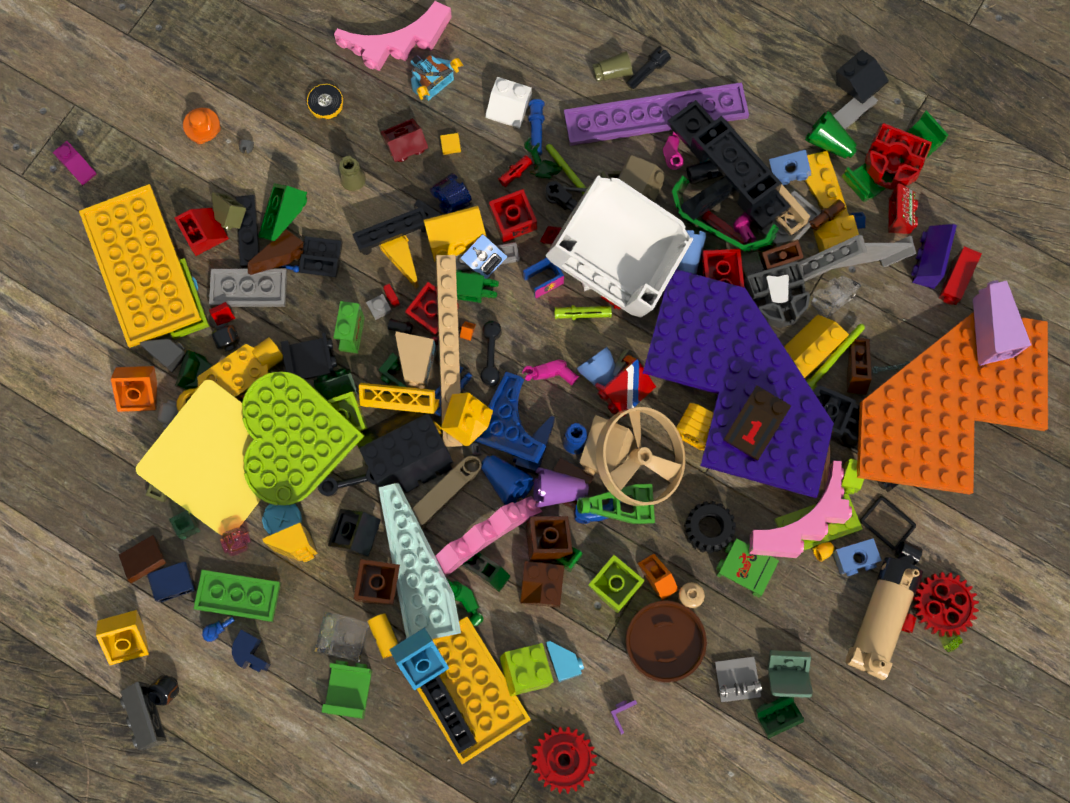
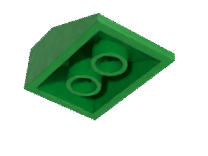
[258,183,307,241]

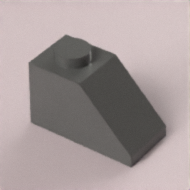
[140,339,185,373]

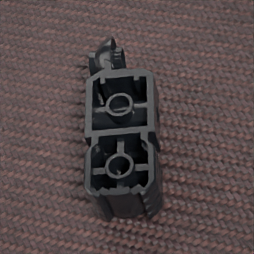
[813,385,860,451]

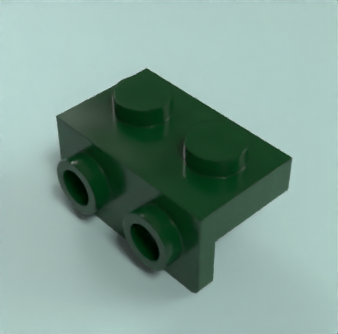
[314,368,358,400]
[756,697,804,739]

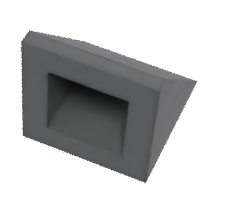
[462,443,482,458]

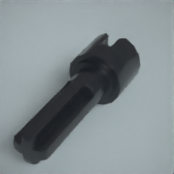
[626,46,671,89]

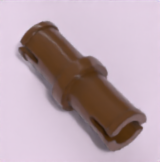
[809,199,846,231]

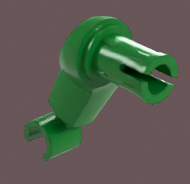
[446,578,484,626]

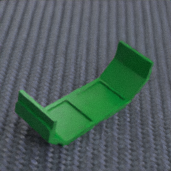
[842,110,948,202]
[672,176,779,252]

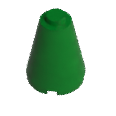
[804,110,857,159]

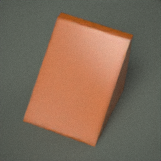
[460,321,476,341]

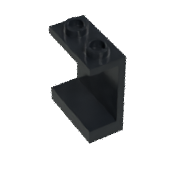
[281,332,337,380]

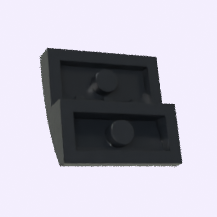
[299,236,343,277]

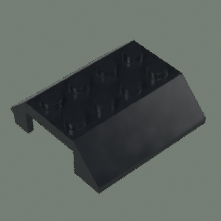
[357,411,453,493]

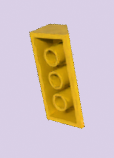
[784,314,849,379]

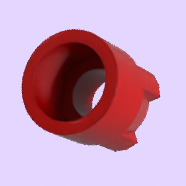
[901,614,917,633]

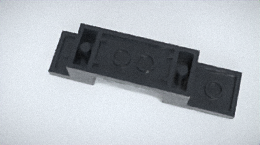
[667,100,791,230]

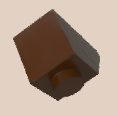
[758,240,804,270]

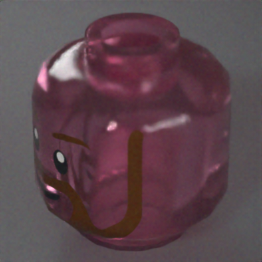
[220,527,251,556]

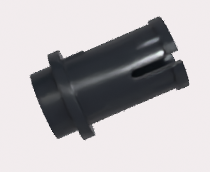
[388,318,413,334]

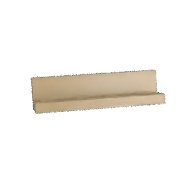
[776,185,810,236]

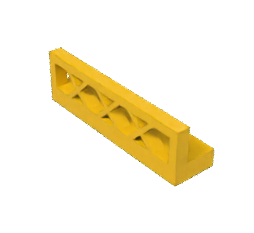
[359,383,439,414]

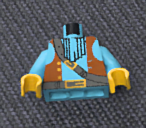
[411,55,464,101]

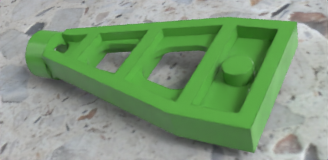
[577,484,655,524]

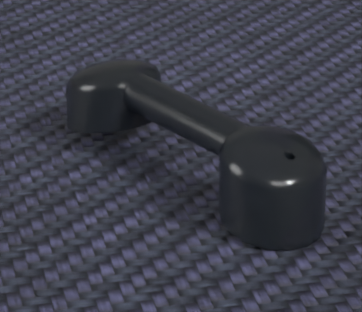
[481,321,502,387]
[318,468,377,497]

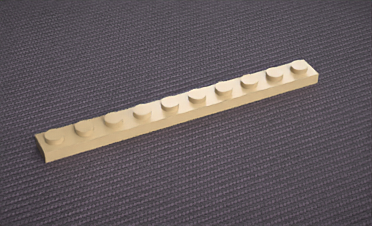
[436,255,462,447]

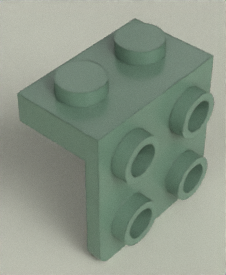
[767,650,813,698]

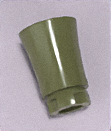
[592,51,633,82]
[339,156,366,191]

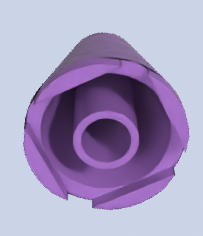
[533,468,589,507]

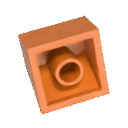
[111,366,157,412]

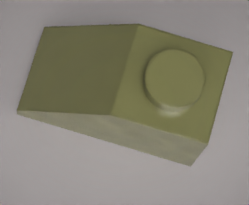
[211,192,246,230]

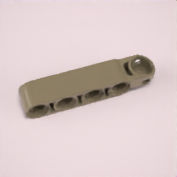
[412,456,482,529]

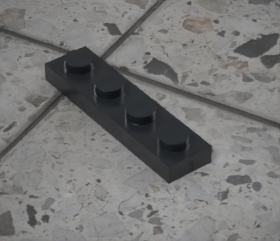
[236,195,259,268]

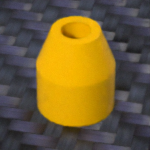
[813,542,835,562]

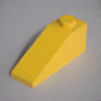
[379,235,419,289]

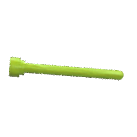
[546,144,586,195]
[806,324,865,391]

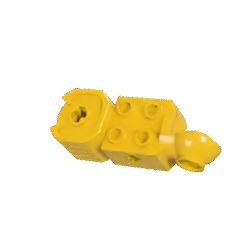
[676,403,713,451]

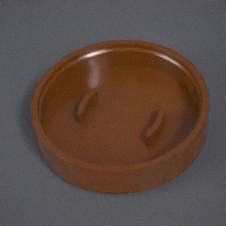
[625,601,707,683]

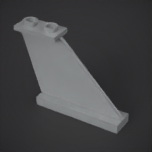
[798,235,916,281]

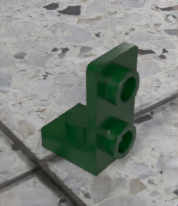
[378,353,410,396]

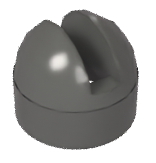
[239,140,254,154]

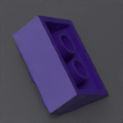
[911,224,957,289]

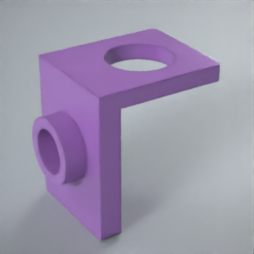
[610,700,637,735]

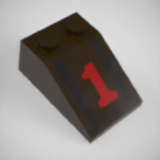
[724,385,791,461]

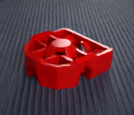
[865,123,932,190]

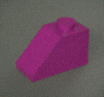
[53,141,96,186]

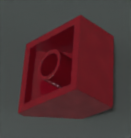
[380,118,428,162]

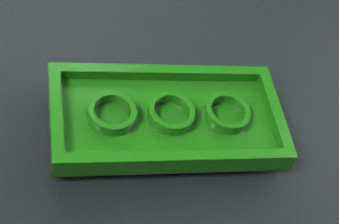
[193,570,281,622]

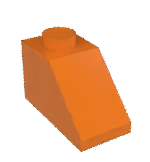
[637,554,679,600]

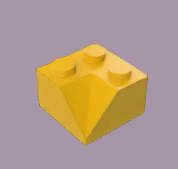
[813,215,859,253]
[441,392,493,446]

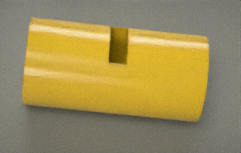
[367,613,398,659]

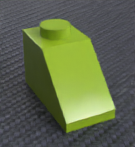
[841,459,864,494]

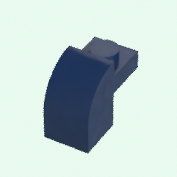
[232,630,271,672]

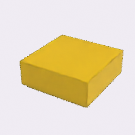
[440,133,461,155]

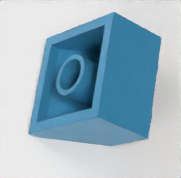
[389,627,449,690]

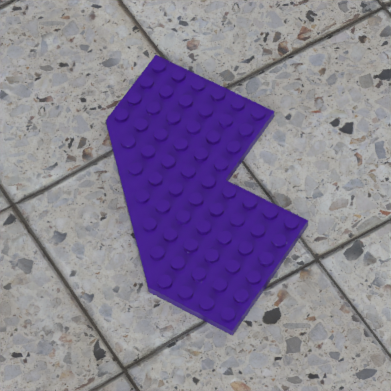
[643,269,834,498]

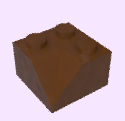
[520,561,564,608]

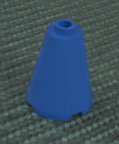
[481,455,534,505]

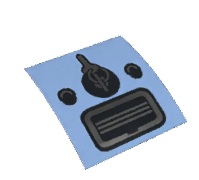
[461,234,507,279]

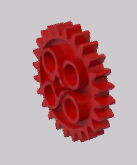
[912,572,979,638]

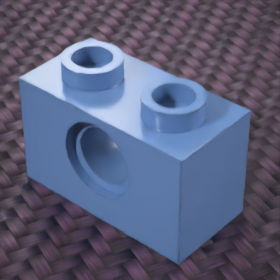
[769,150,811,185]
[833,538,882,576]

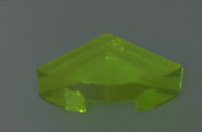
[943,635,963,652]

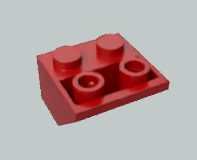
[174,208,229,256]

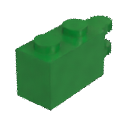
[456,270,499,303]

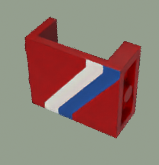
[595,355,656,417]

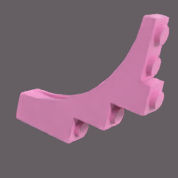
[334,1,452,71]
[749,461,852,558]
[435,496,542,577]

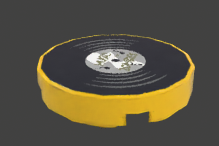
[307,84,343,119]

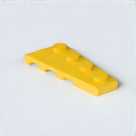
[803,151,849,219]

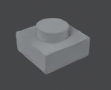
[366,294,392,320]

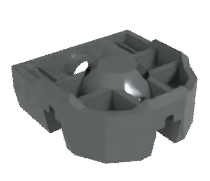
[744,261,810,328]

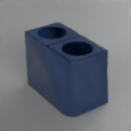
[147,562,196,603]

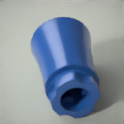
[562,423,588,454]

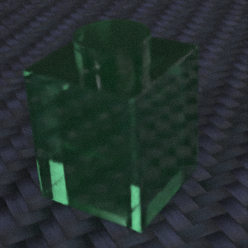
[169,510,200,540]

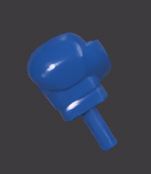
[202,617,235,642]

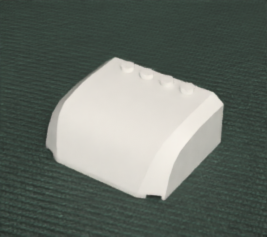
[545,176,693,318]

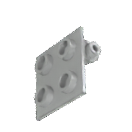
[715,657,762,702]

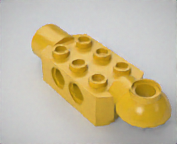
[177,337,284,412]

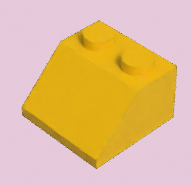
[96,610,149,665]

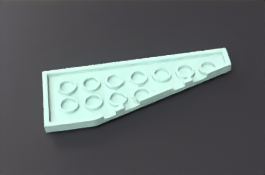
[379,483,461,639]

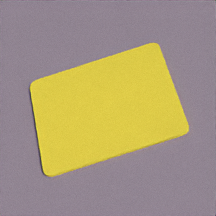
[136,380,261,538]

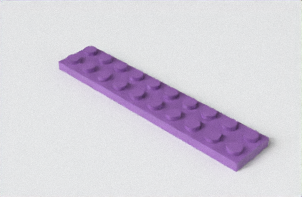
[564,82,749,146]

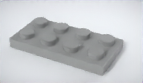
[209,269,287,307]

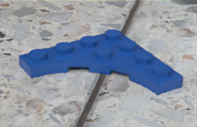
[475,372,546,464]

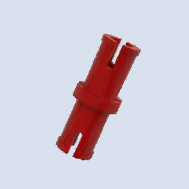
[498,155,533,187]

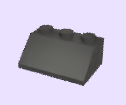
[120,681,167,751]

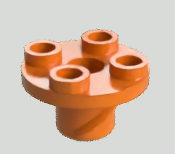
[183,108,221,144]

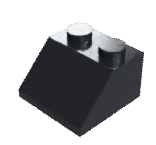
[836,50,889,104]
[328,509,381,557]

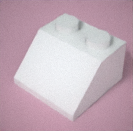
[486,77,532,129]

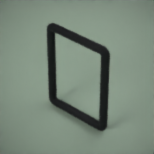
[860,496,916,550]

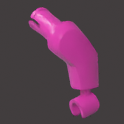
[733,212,756,244]

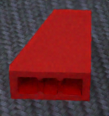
[939,246,982,305]

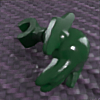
[524,137,563,178]

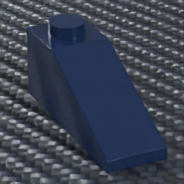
[513,416,555,475]

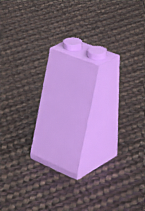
[973,280,1031,366]

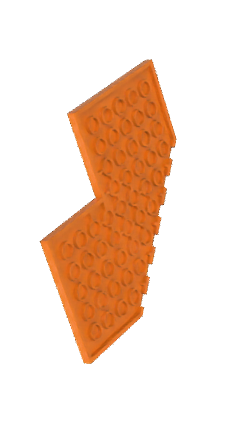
[857,312,1048,495]

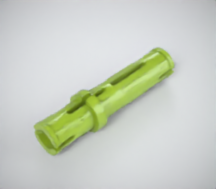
[554,305,612,320]

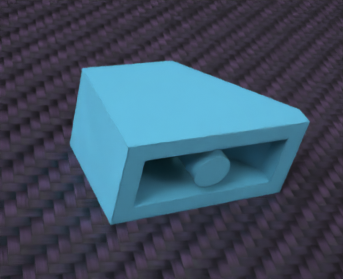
[546,641,584,682]

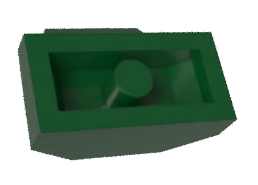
[175,350,213,390]

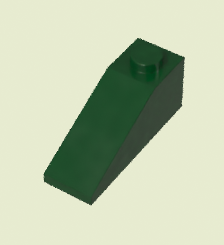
[461,552,511,592]

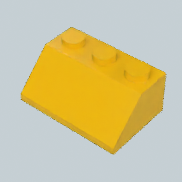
[424,206,486,262]
[262,523,318,562]

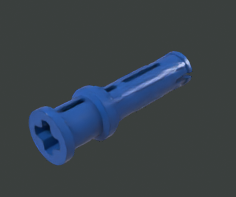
[528,99,545,155]

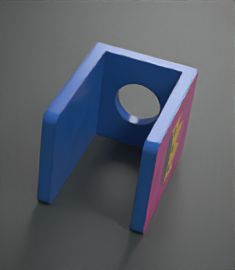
[523,258,564,298]

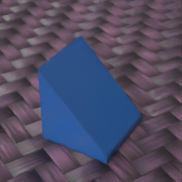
[851,212,866,229]

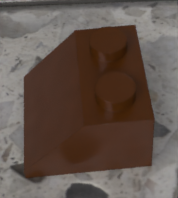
[526,516,573,563]
[354,559,400,605]

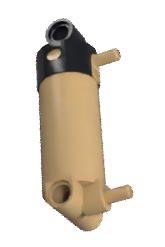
[846,540,923,680]

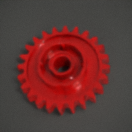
[532,726,597,794]

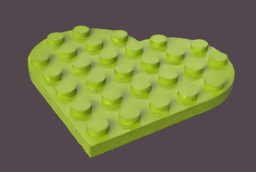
[242,372,365,505]

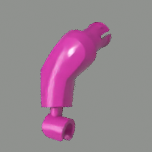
[663,131,683,170]
[522,359,579,386]

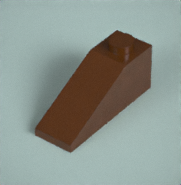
[248,229,303,275]
[847,337,872,395]

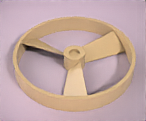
[596,407,685,506]

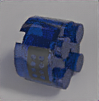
[430,173,472,213]

